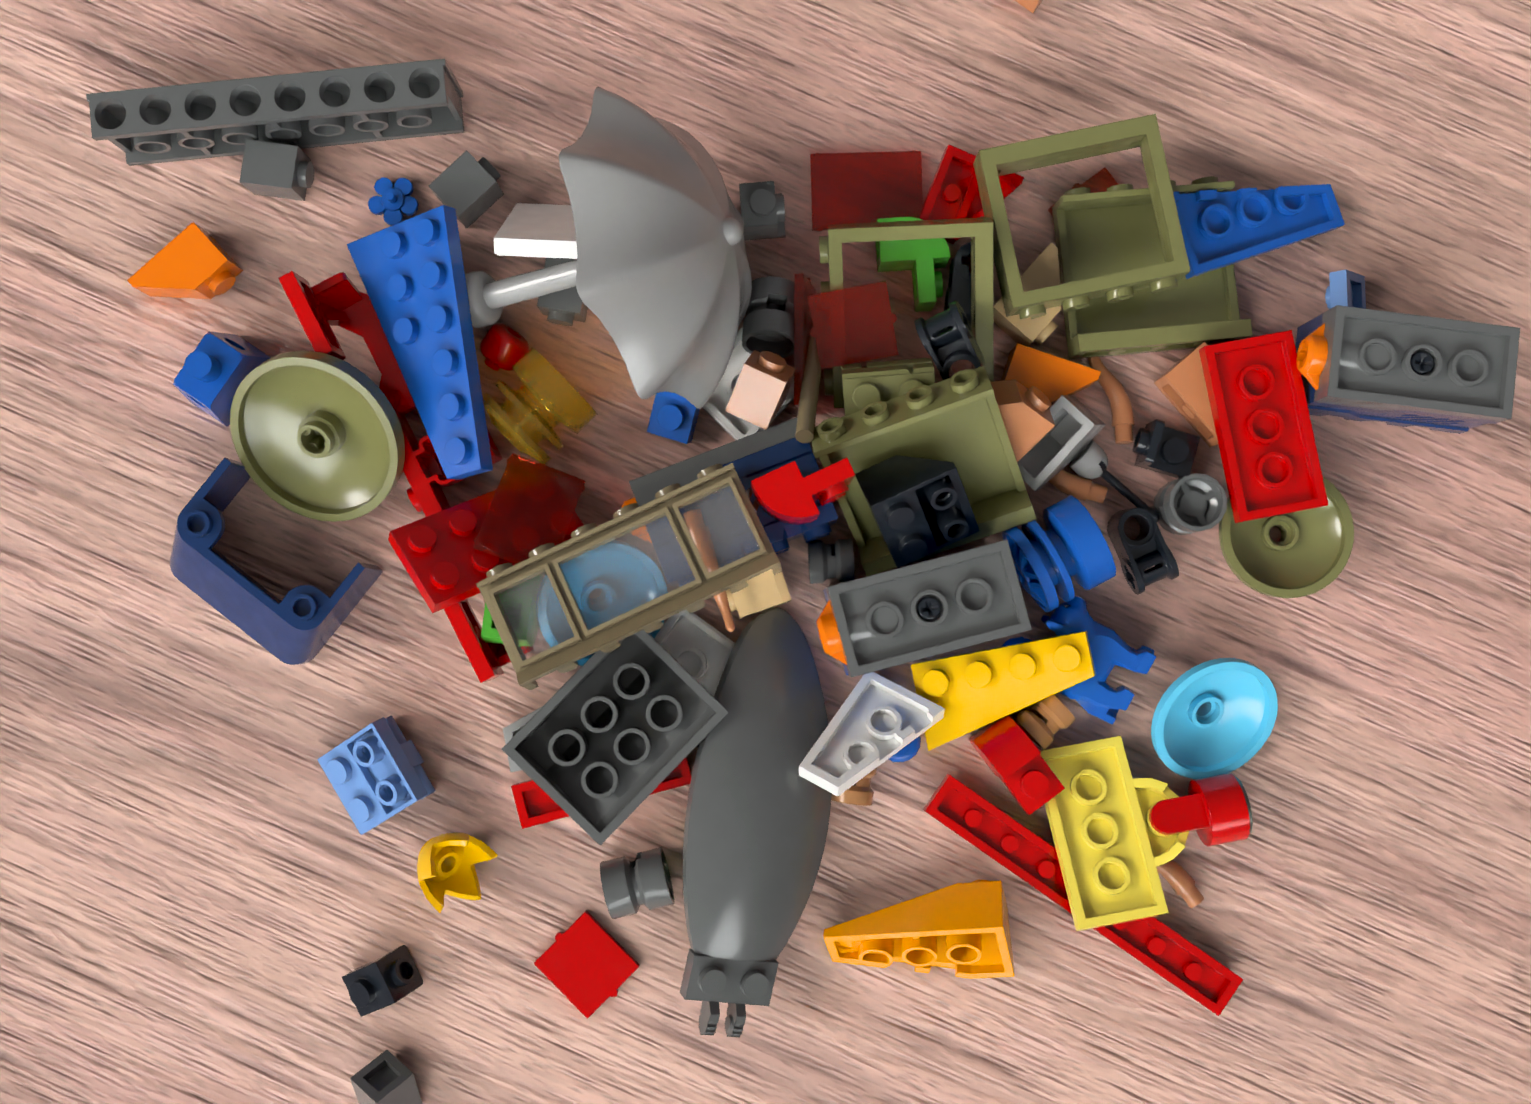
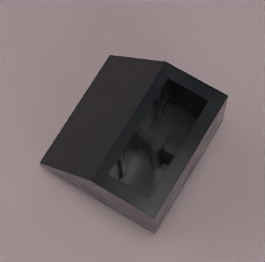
[855,455,980,569]

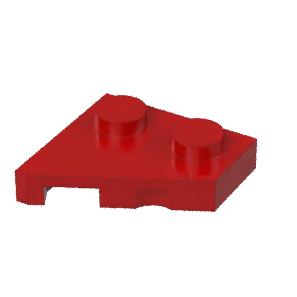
[918,144,1024,244]

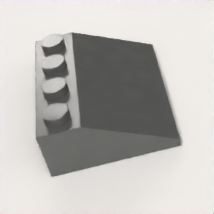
[502,630,729,846]

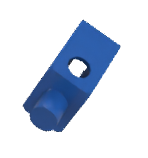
[173,331,271,427]

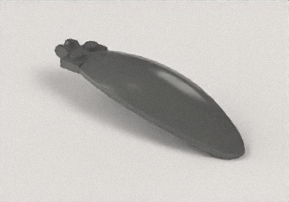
[680,607,832,1037]

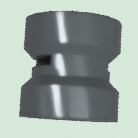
[808,538,854,584]

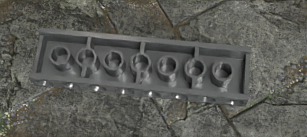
[86,59,465,166]

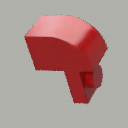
[968,715,1065,815]

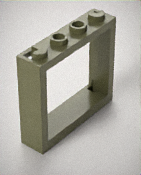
[973,114,1190,319]
[819,217,994,408]

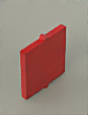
[533,910,640,1019]

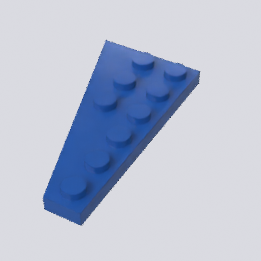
[347,205,493,480]

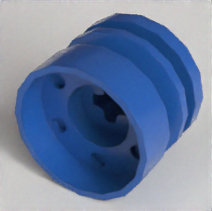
[1002,495,1116,612]

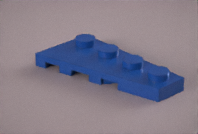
[1173,184,1345,279]

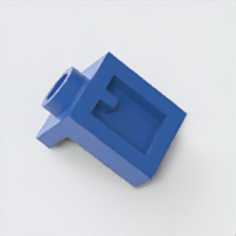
[647,392,700,444]

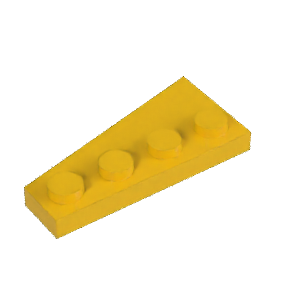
[911,631,1096,751]

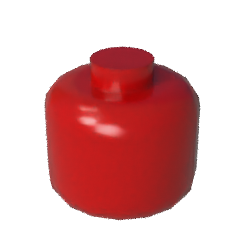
[480,323,529,371]

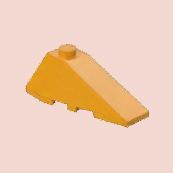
[823,879,1014,979]

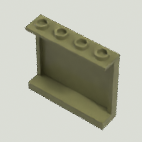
[1052,176,1253,360]
[811,366,1037,576]

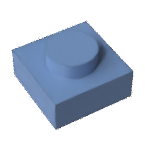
[1325,269,1366,309]

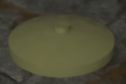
[230,351,405,522]

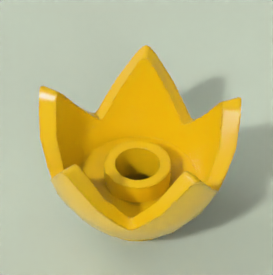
[417,832,498,913]

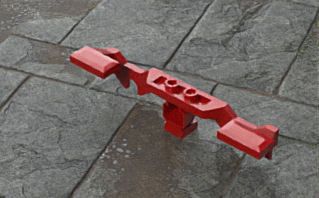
[278,271,544,683]

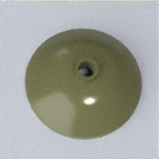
[1219,477,1354,598]

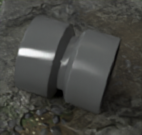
[742,276,801,358]
[1153,473,1227,535]
[600,847,674,919]

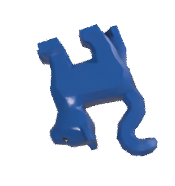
[1001,595,1157,725]

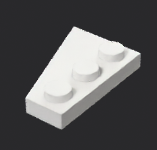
[799,672,945,796]

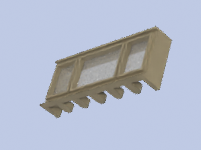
[476,463,783,690]

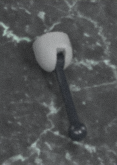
[1069,440,1160,522]

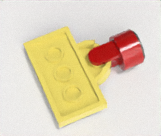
[1040,736,1253,931]

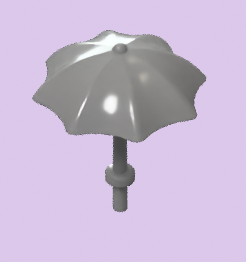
[465,87,752,409]

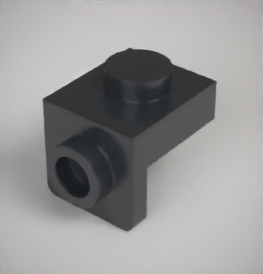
[342,945,423,1017]

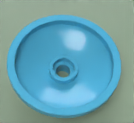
[1151,658,1278,779]

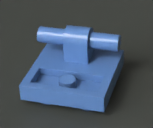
[317,715,436,835]

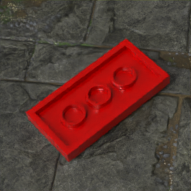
[1199,330,1328,523]
[388,469,584,613]

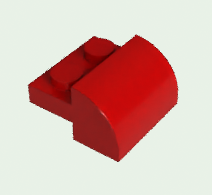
[751,458,855,524]

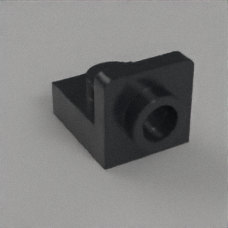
[1133,419,1200,479]

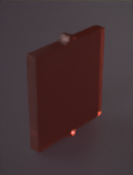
[808,280,898,369]

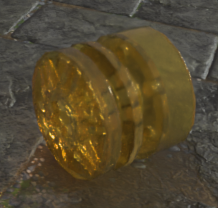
[482,347,598,466]

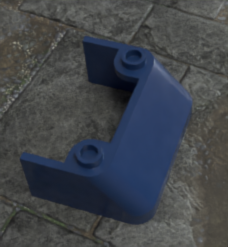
[170,457,383,665]

